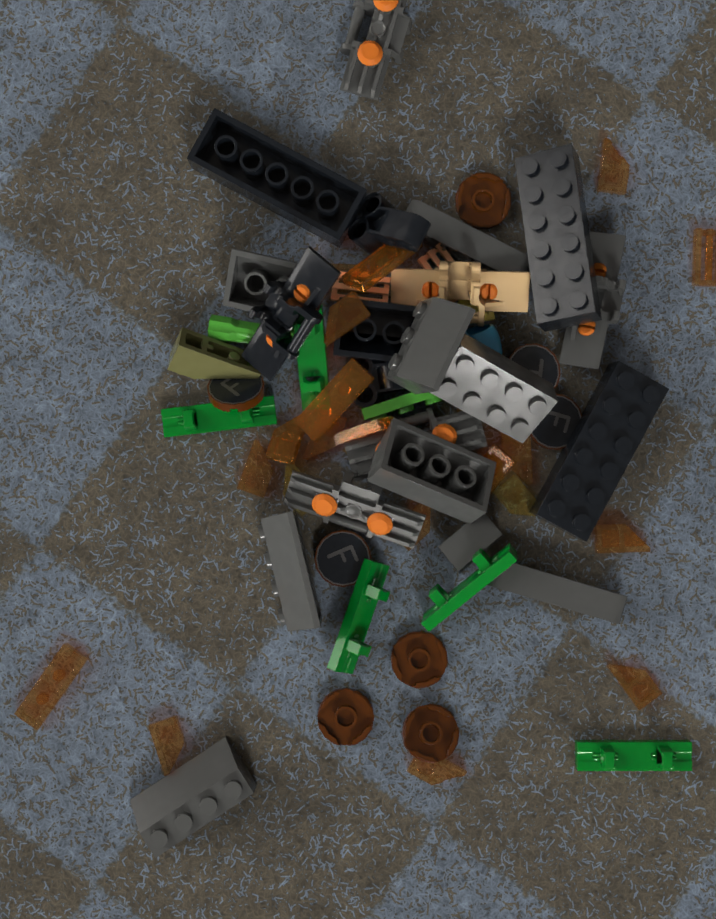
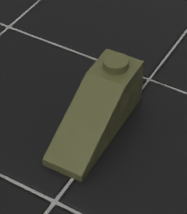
[167,327,261,379]

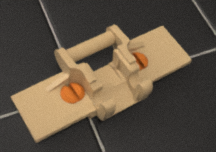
[391,261,530,327]

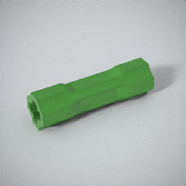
[208,315,295,344]

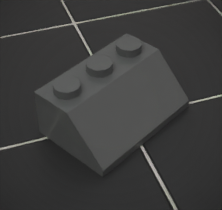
[222,248,298,311]
[386,297,476,394]

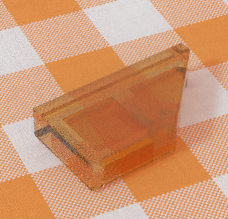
[148,715,185,776]

